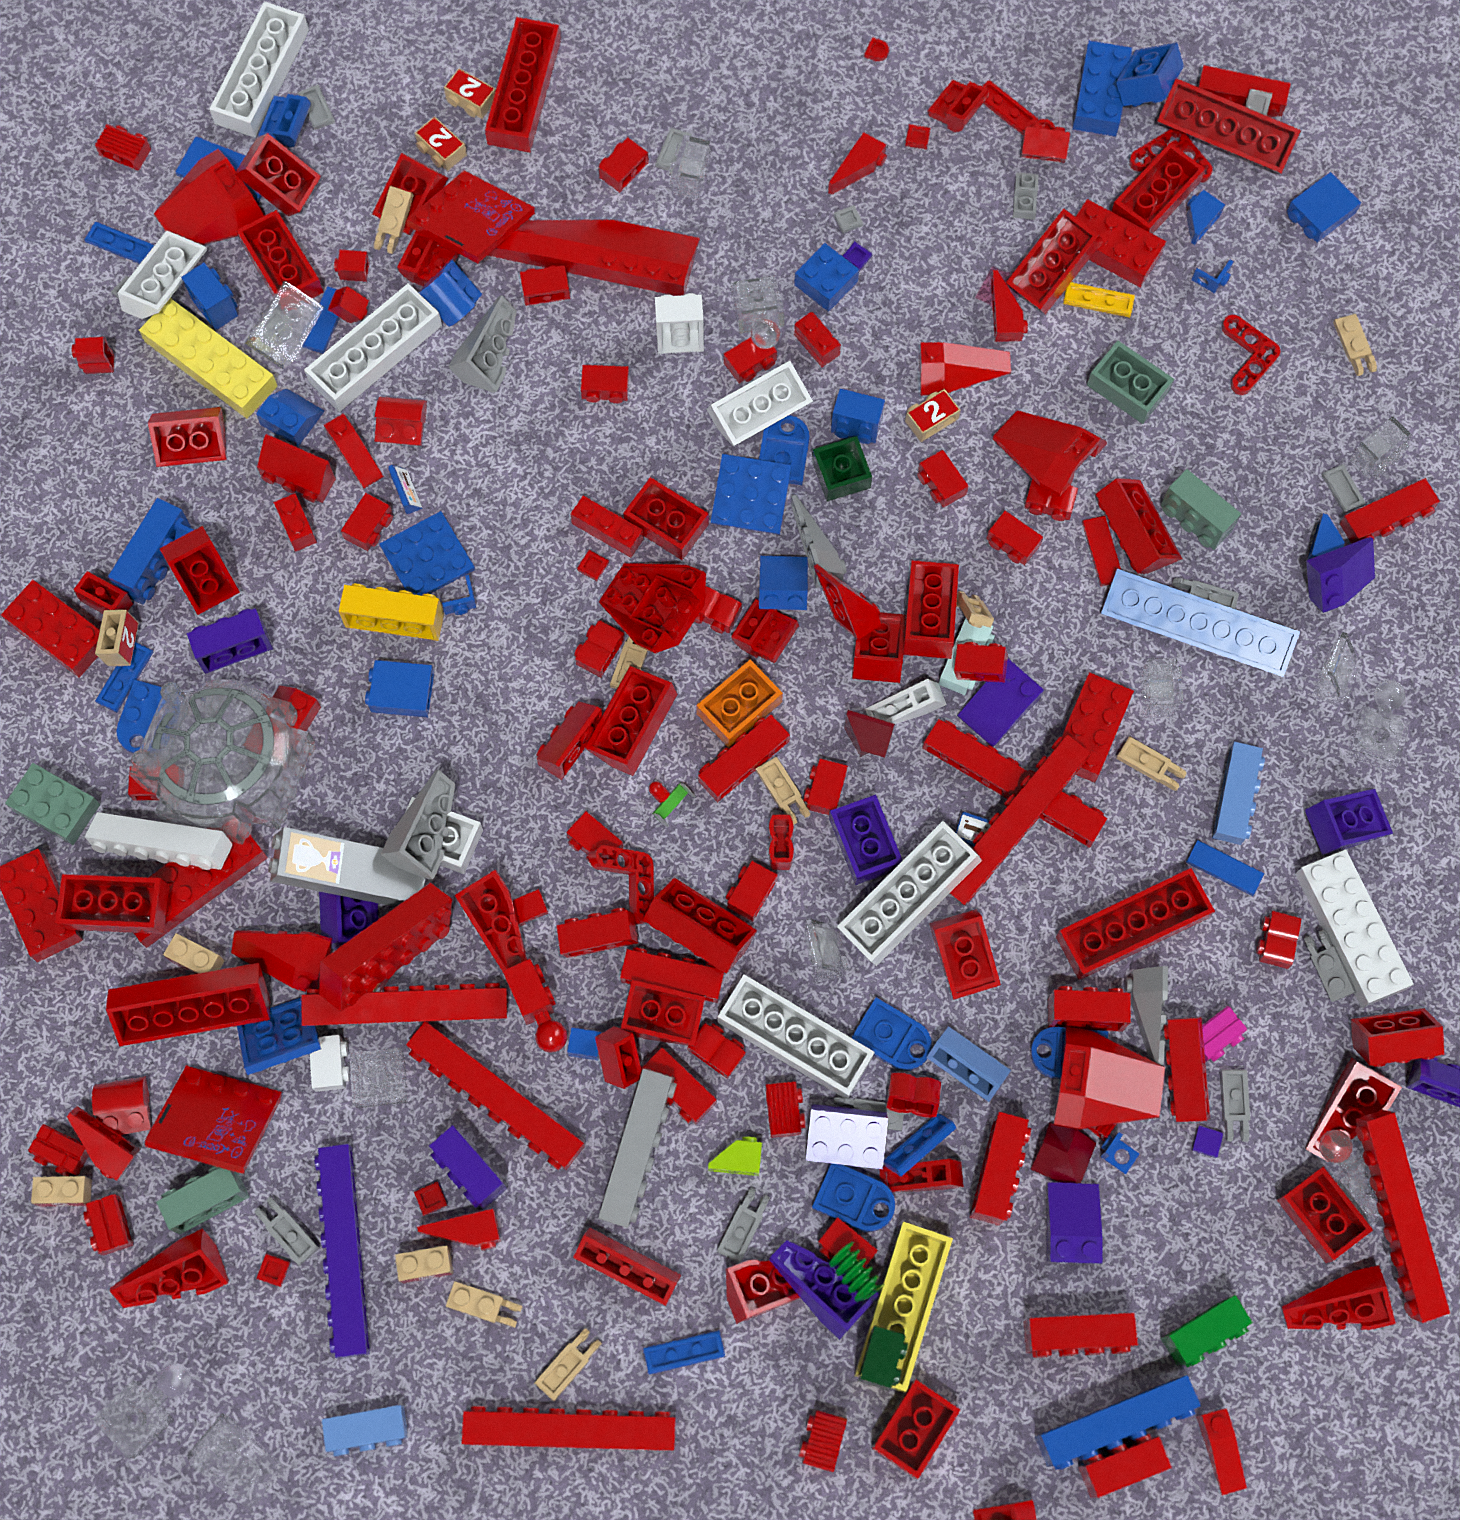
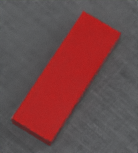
[982,80,1039,135]
[1082,516,1121,587]

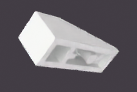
[865,679,947,724]

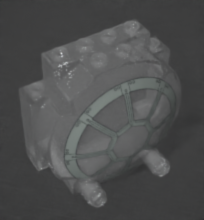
[129,679,315,845]

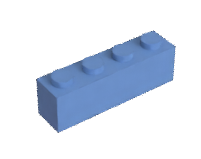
[1212,742,1265,845]

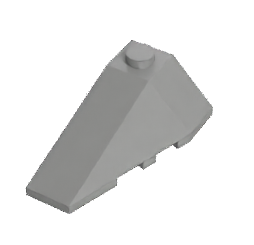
[448,295,517,393]
[791,495,847,588]
[381,770,455,880]
[1125,966,1168,1066]

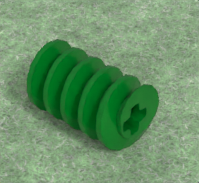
[829,1242,885,1302]

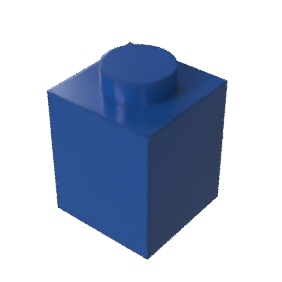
[567,1028,601,1061]

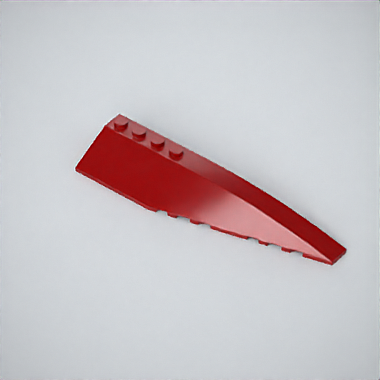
[487,219,700,296]

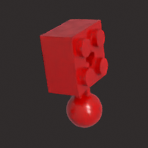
[503,959,567,1053]

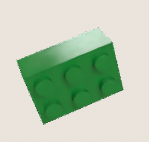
[1160,1295,1253,1368]

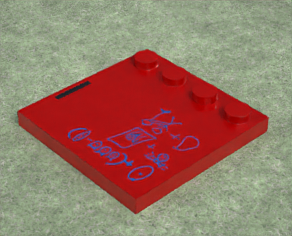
[406,170,535,264]
[145,1066,282,1174]

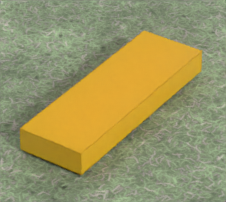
[1063,282,1135,318]

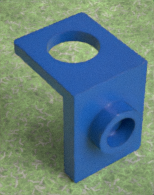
[1191,259,1234,294]
[442,575,476,615]
[1100,1132,1139,1174]

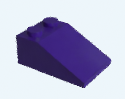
[1306,537,1375,613]
[957,659,1044,747]
[1305,789,1393,855]
[1046,1182,1103,1264]

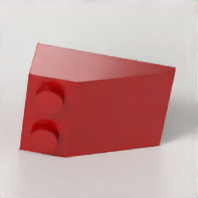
[372,153,449,235]
[813,564,881,640]
[852,612,906,683]
[929,909,1001,1000]
[620,980,705,1046]

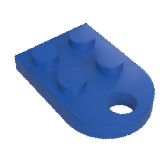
[759,415,809,485]
[116,680,181,755]
[852,997,932,1071]
[1030,1027,1108,1079]
[812,1164,895,1232]

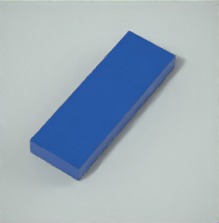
[84,221,155,264]
[302,286,340,354]
[95,642,154,713]
[1186,840,1264,896]
[883,1113,956,1177]
[643,1331,725,1375]

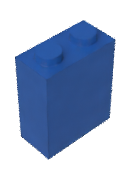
[1287,172,1362,243]
[759,556,808,610]
[365,660,435,718]

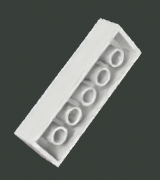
[210,1,309,138]
[304,283,442,412]
[837,821,982,966]
[1295,850,1414,1008]
[718,975,874,1099]

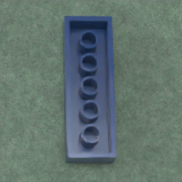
[1035,1375,1201,1470]

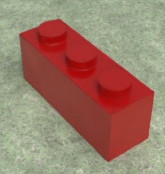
[570,495,644,558]
[556,908,639,958]
[641,1048,717,1125]

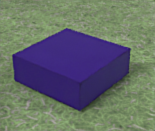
[843,241,873,272]
[1192,1126,1224,1158]

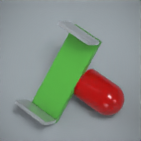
[649,781,696,827]

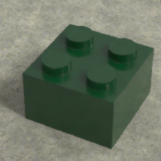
[812,436,872,502]
[857,1326,909,1391]

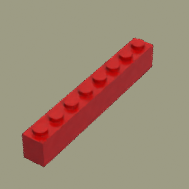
[922,719,1108,848]
[949,734,1091,906]
[301,983,507,1026]
[406,1021,585,1171]
[1355,1110,1450,1323]
[461,1406,676,1451]

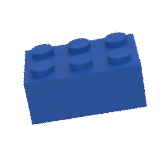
[1116,42,1184,106]

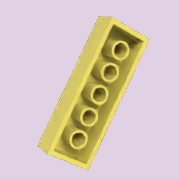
[139,298,278,419]
[854,1222,953,1393]

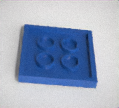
[710,454,792,535]
[379,511,475,596]
[237,997,321,1075]

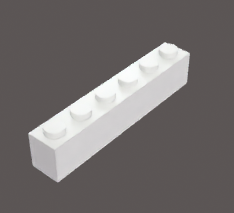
[85,812,233,870]

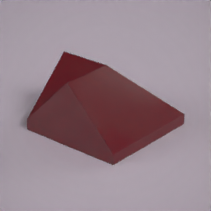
[844,710,895,758]
[1031,1123,1097,1183]

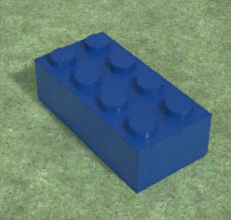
[1072,40,1132,137]
[108,498,191,605]

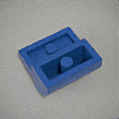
[258,94,311,148]
[418,260,482,327]

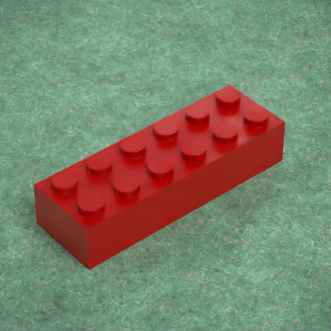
[485,17,561,153]
[1158,78,1302,173]
[134,814,267,948]
[1056,868,1215,981]
[319,882,452,1012]
[106,963,271,1047]

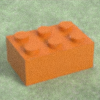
[696,659,783,748]

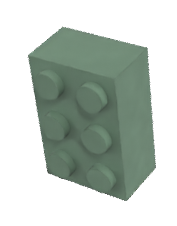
[1087,340,1174,424]
[1160,469,1241,550]
[5,763,100,845]
[156,1166,250,1235]

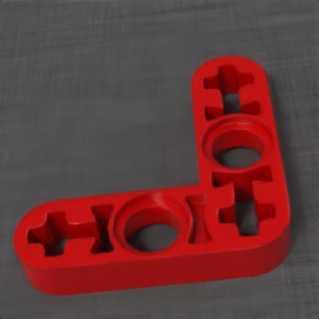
[1129,128,1213,183]
[1222,314,1281,395]
[588,845,654,924]

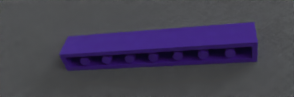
[314,1144,370,1359]

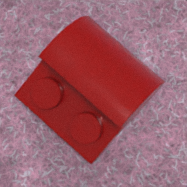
[928,79,989,132]
[397,231,459,286]
[374,396,427,446]
[731,599,799,663]
[92,1076,152,1135]

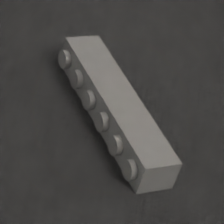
[598,1068,677,1228]

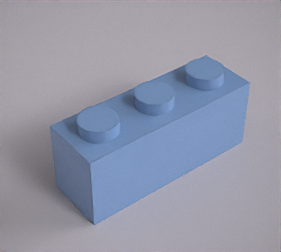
[926,1026,1011,1102]
[322,1405,408,1457]

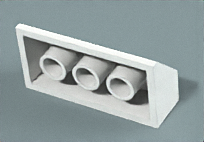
[118,231,207,319]
[706,361,813,446]

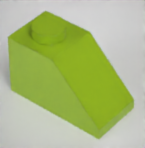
[708,1137,762,1176]

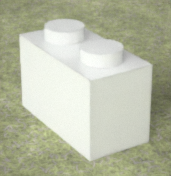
[310,1035,350,1092]

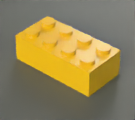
[338,583,444,641]

